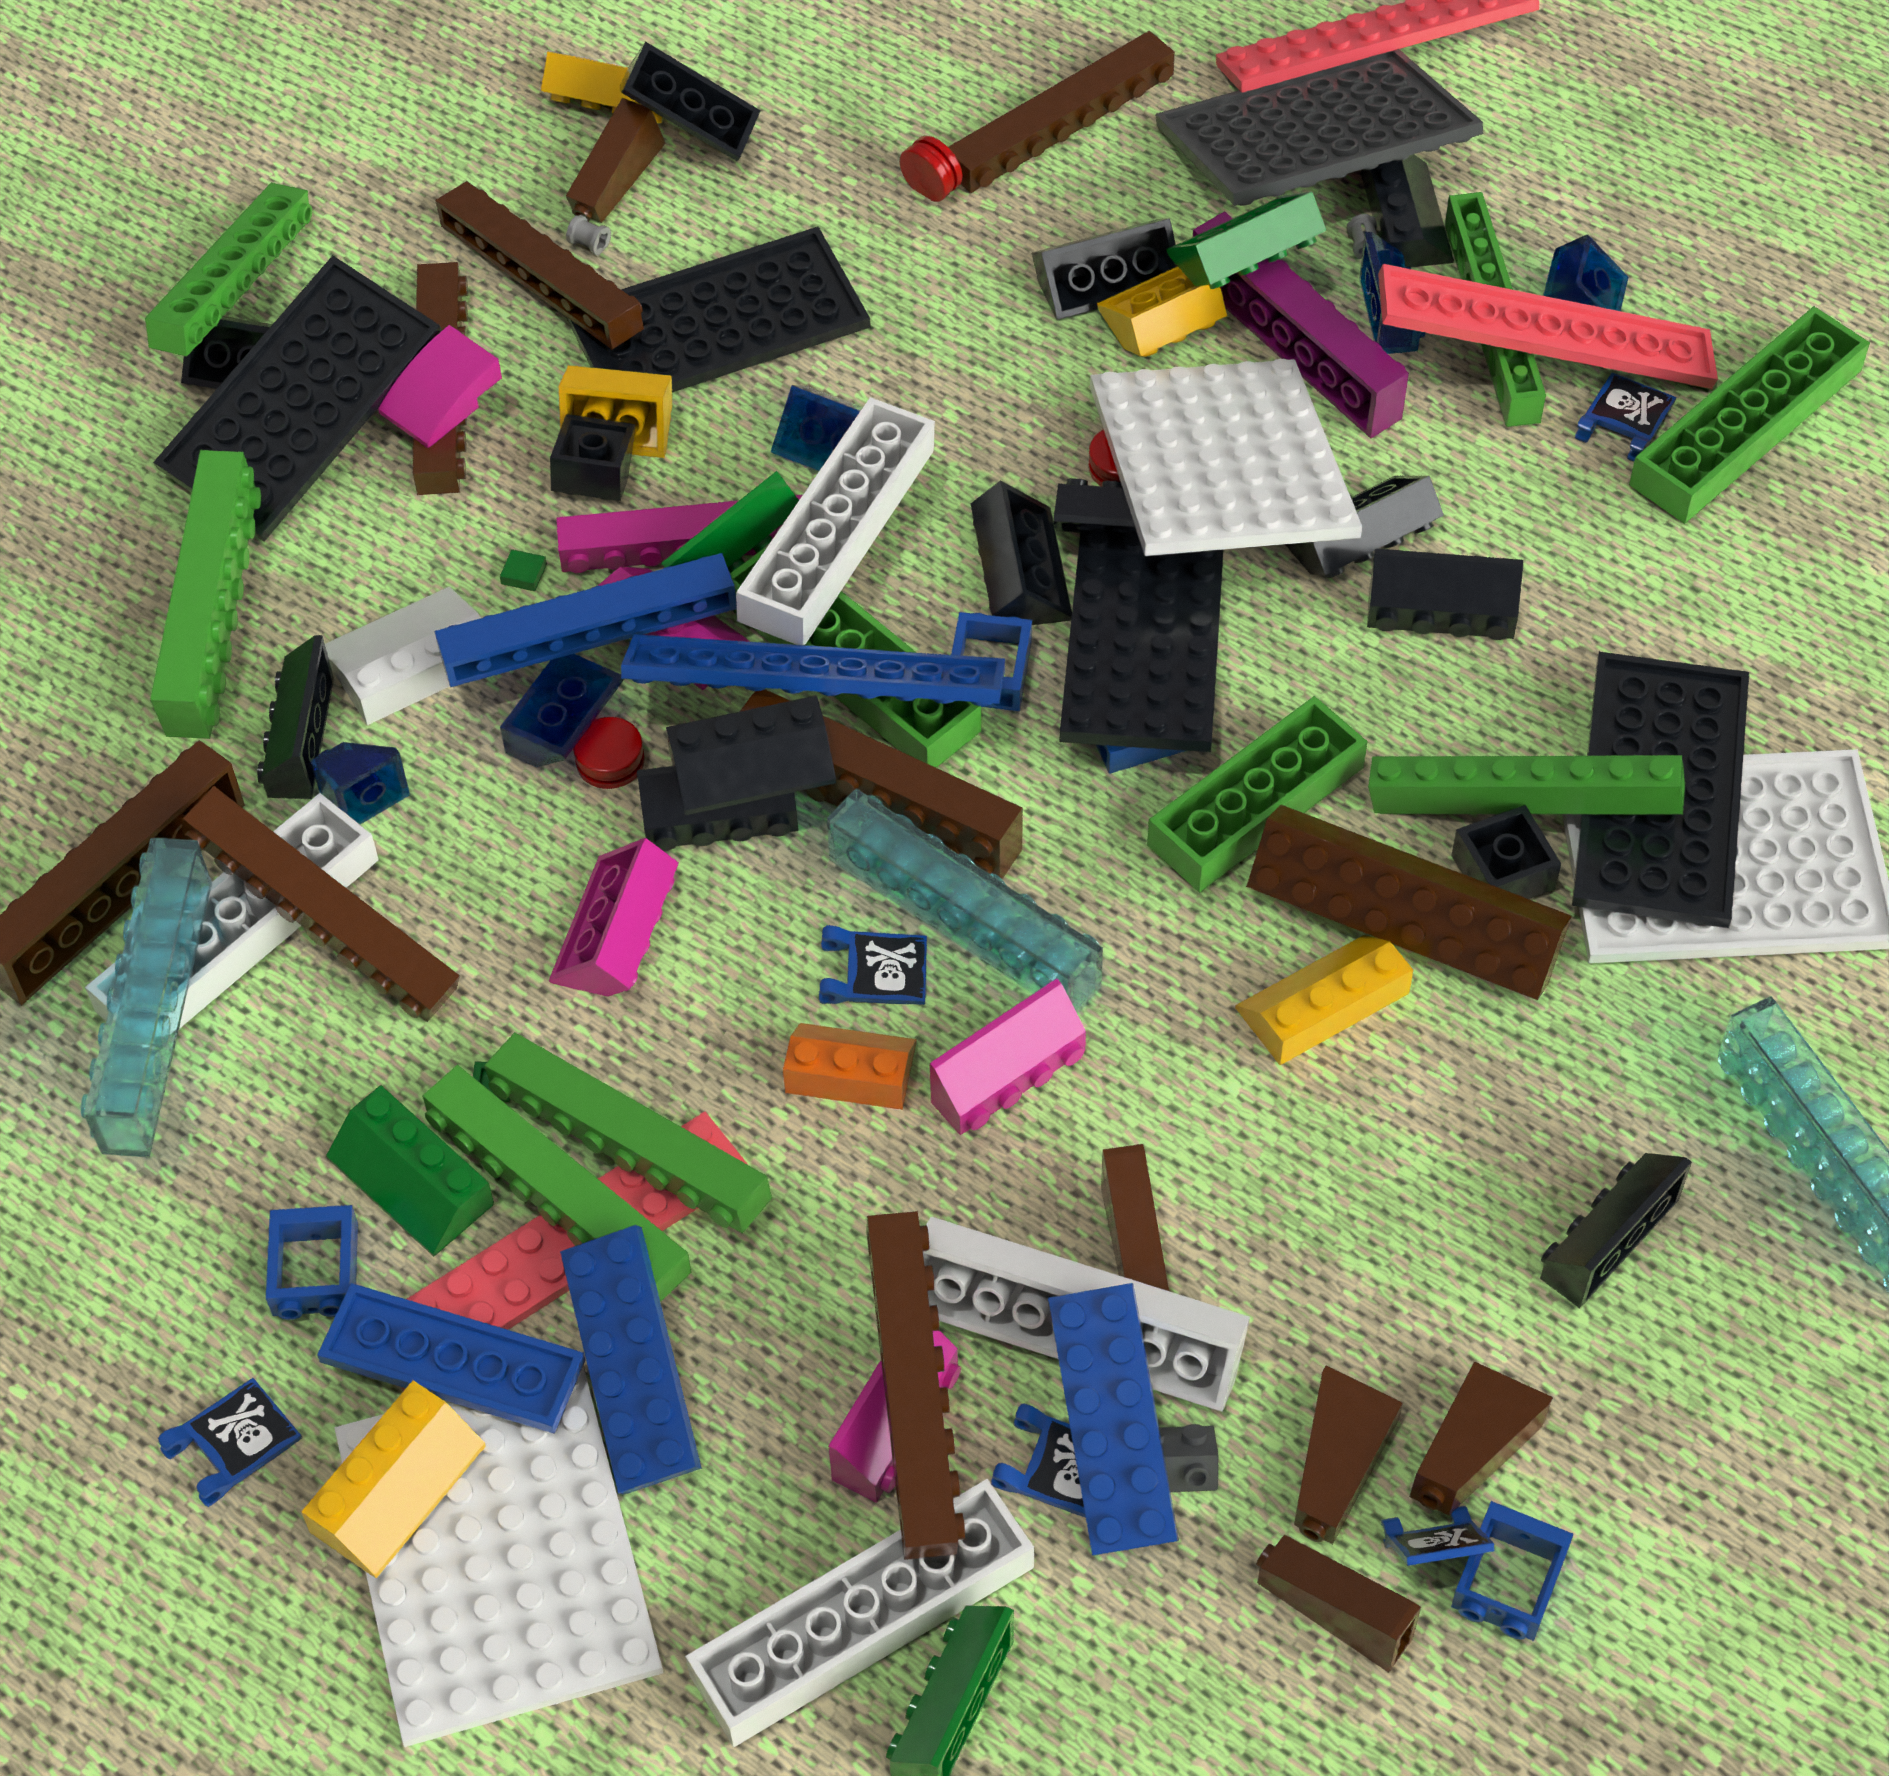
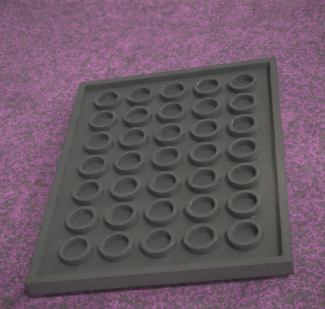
[1156,49,1483,206]

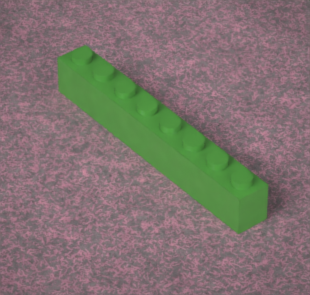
[1368,755,1685,814]
[484,1032,772,1234]
[422,1064,692,1302]

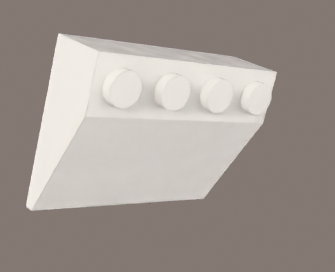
[325,586,481,725]

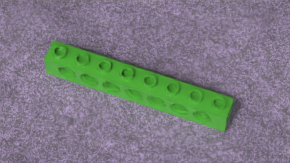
[145,182,312,356]
[1445,192,1546,427]

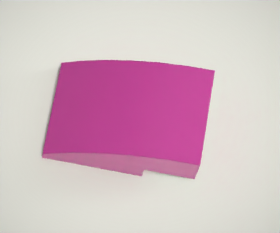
[378,325,502,448]

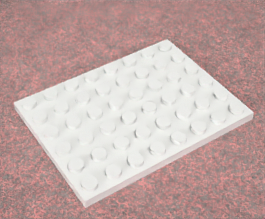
[1090,359,1362,556]
[1562,749,1889,963]
[334,1367,663,1747]

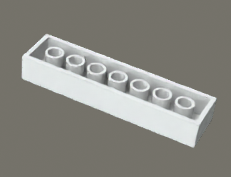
[736,397,935,645]
[85,793,379,1057]
[923,1217,1250,1412]
[685,1479,1034,1748]

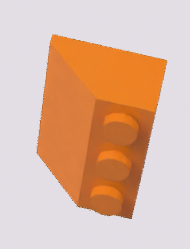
[783,1023,917,1110]

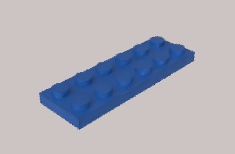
[560,1225,702,1494]
[317,1283,586,1434]
[1048,1283,1179,1556]

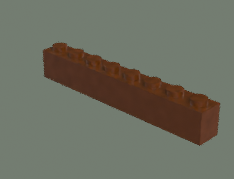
[948,30,1175,193]
[435,181,644,349]
[413,262,468,495]
[182,786,460,1022]
[866,1211,965,1560]

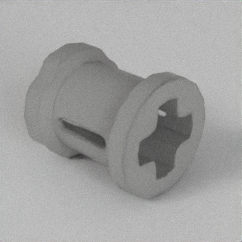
[1346,214,1384,259]
[566,215,611,255]

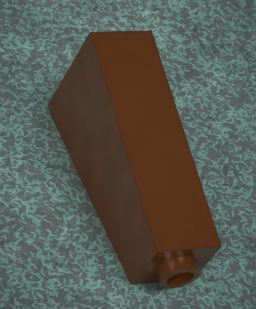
[566,98,666,223]
[1101,1144,1169,1291]
[1409,1361,1553,1515]
[1294,1365,1403,1545]
[1256,1534,1421,1673]

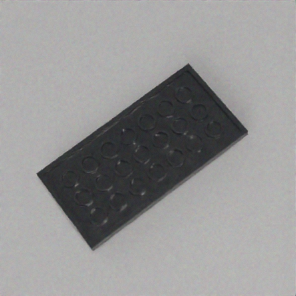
[566,226,871,392]
[153,255,442,541]
[1059,530,1224,752]
[1572,651,1749,928]

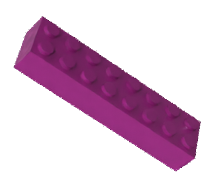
[1193,211,1409,439]

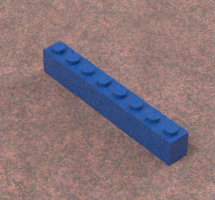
[434,553,737,688]

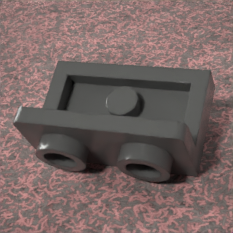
[1159,1424,1218,1492]

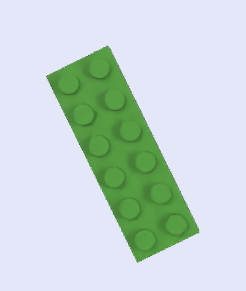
[1147,696,1368,893]

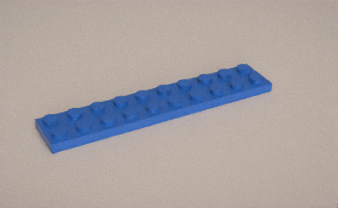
[621,634,1006,706]

